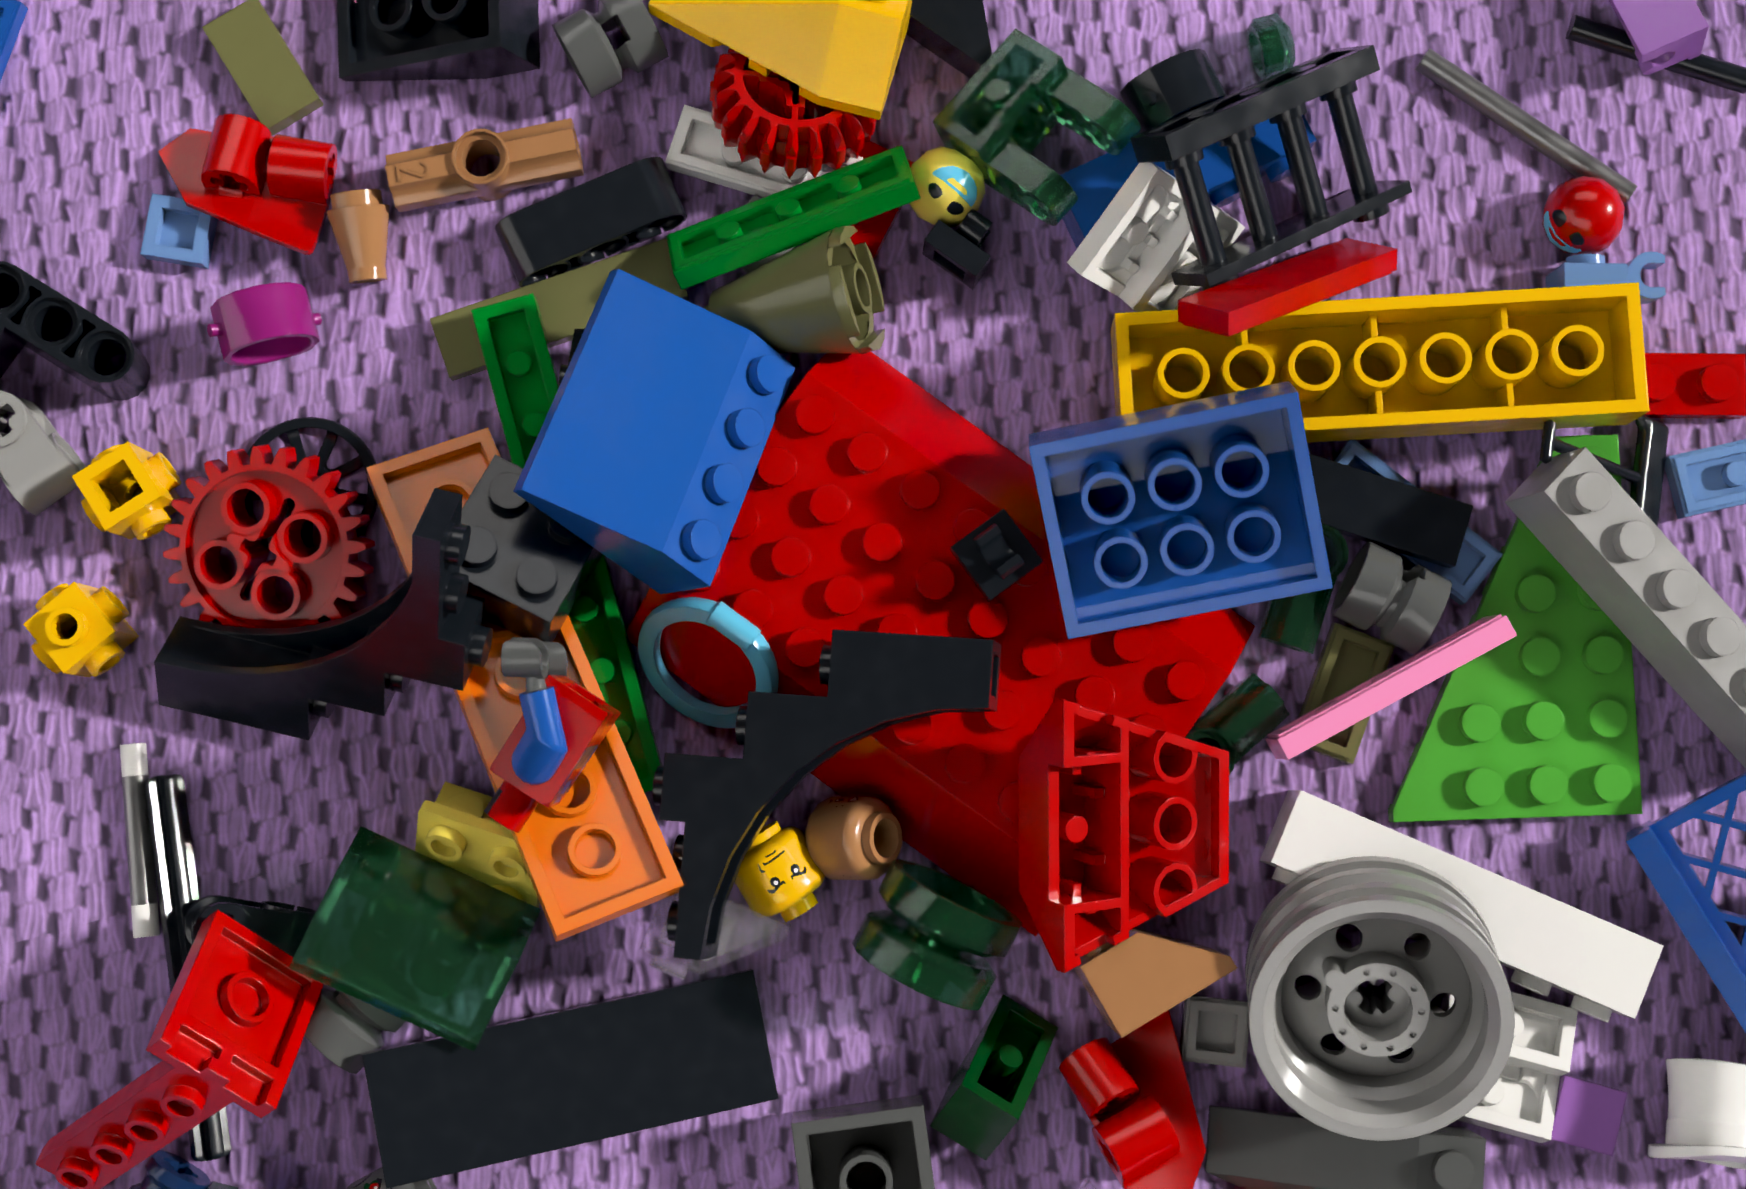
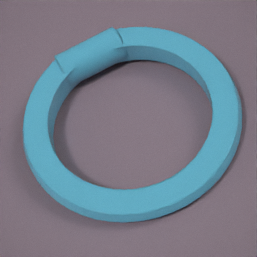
[638,597,779,728]

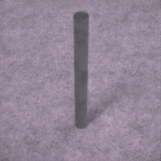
[1415,48,1637,204]

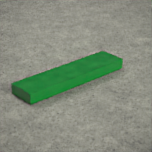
[666,145,921,290]

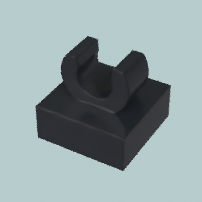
[922,209,993,290]
[950,509,1043,602]

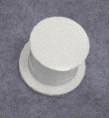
[1648,1058,1746,1170]

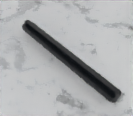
[144,774,231,1161]

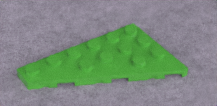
[1388,434,1643,822]

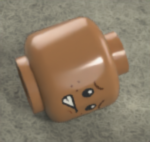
[804,796,902,880]

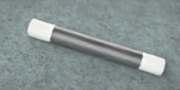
[120,743,160,938]

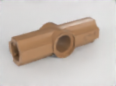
[385,118,584,212]

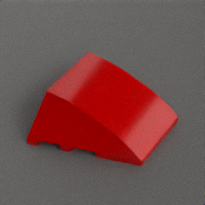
[1018,698,1229,973]

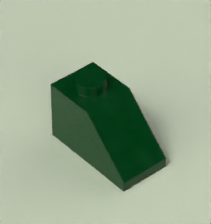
[930,994,1058,1160]

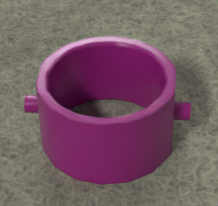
[207,282,322,366]

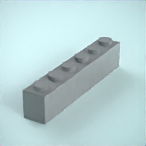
[1505,447,1746,769]

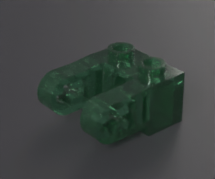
[932,28,1141,226]

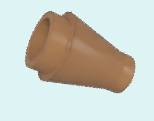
[326,189,390,284]

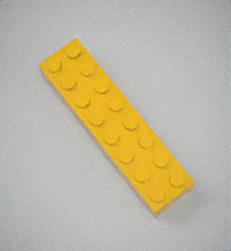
[1111,282,1650,443]

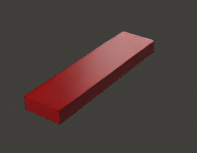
[1178,238,1397,337]

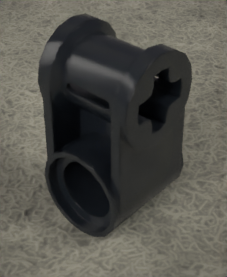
[183,895,319,966]

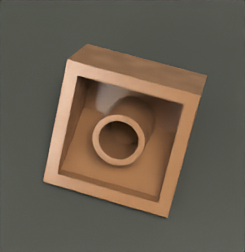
[1074,928,1238,1038]

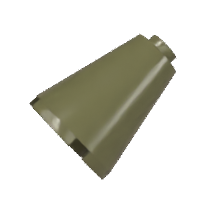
[704,226,885,354]

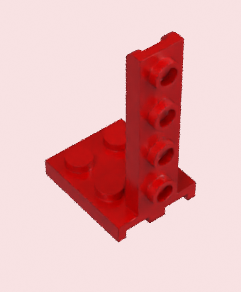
[35,909,326,1189]

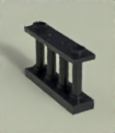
[1130,45,1412,291]

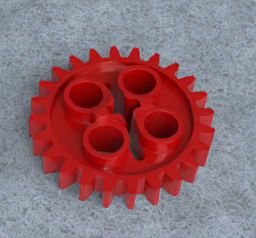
[163,444,375,628]

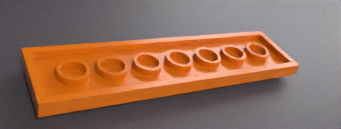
[366,427,684,942]

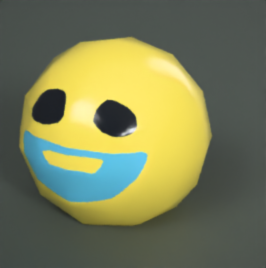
[909,146,985,227]

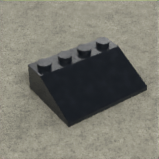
[337,0,540,82]

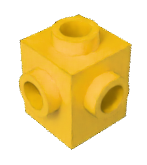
[72,441,181,540]
[23,582,139,678]

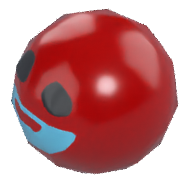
[1542,176,1625,255]

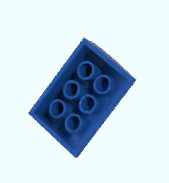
[513,269,796,594]
[1029,381,1333,639]

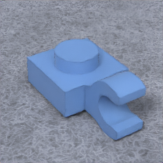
[1546,251,1666,304]

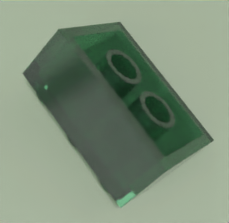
[289,826,541,1052]

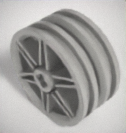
[1245,856,1515,1141]

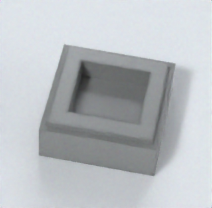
[1179,995,1249,1068]

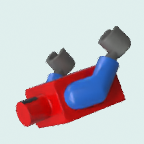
[484,637,621,833]

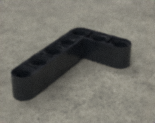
[0,261,150,400]

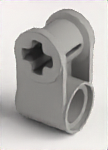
[0,390,86,516]

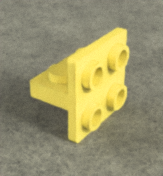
[413,782,540,923]

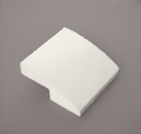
[1067,162,1245,312]
[1441,991,1578,1143]

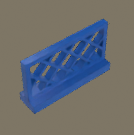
[1626,772,1746,1033]

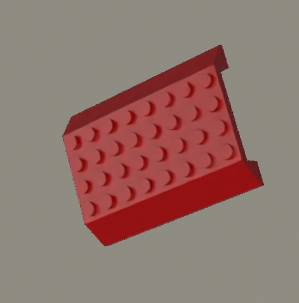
[626,351,1255,937]

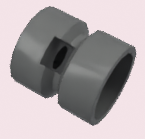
[552,0,669,98]
[1331,541,1452,654]
[304,947,423,1074]

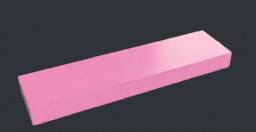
[1265,614,1517,760]

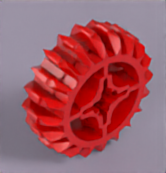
[710,48,877,179]

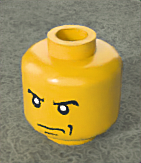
[735,821,825,922]

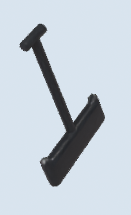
[1539,415,1669,527]

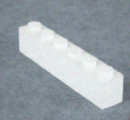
[1260,790,1663,1023]

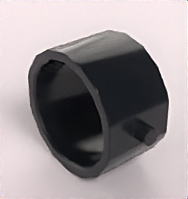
[1120,49,1227,134]

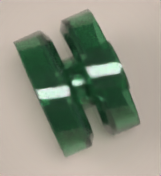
[852,859,1023,1011]

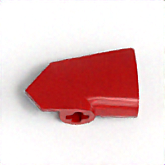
[158,114,337,255]
[1059,1010,1206,1189]

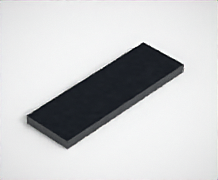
[362,969,779,1189]

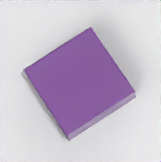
[1551,1075,1628,1156]

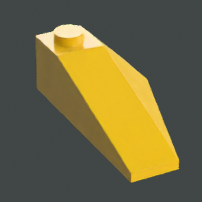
[648,0,912,120]

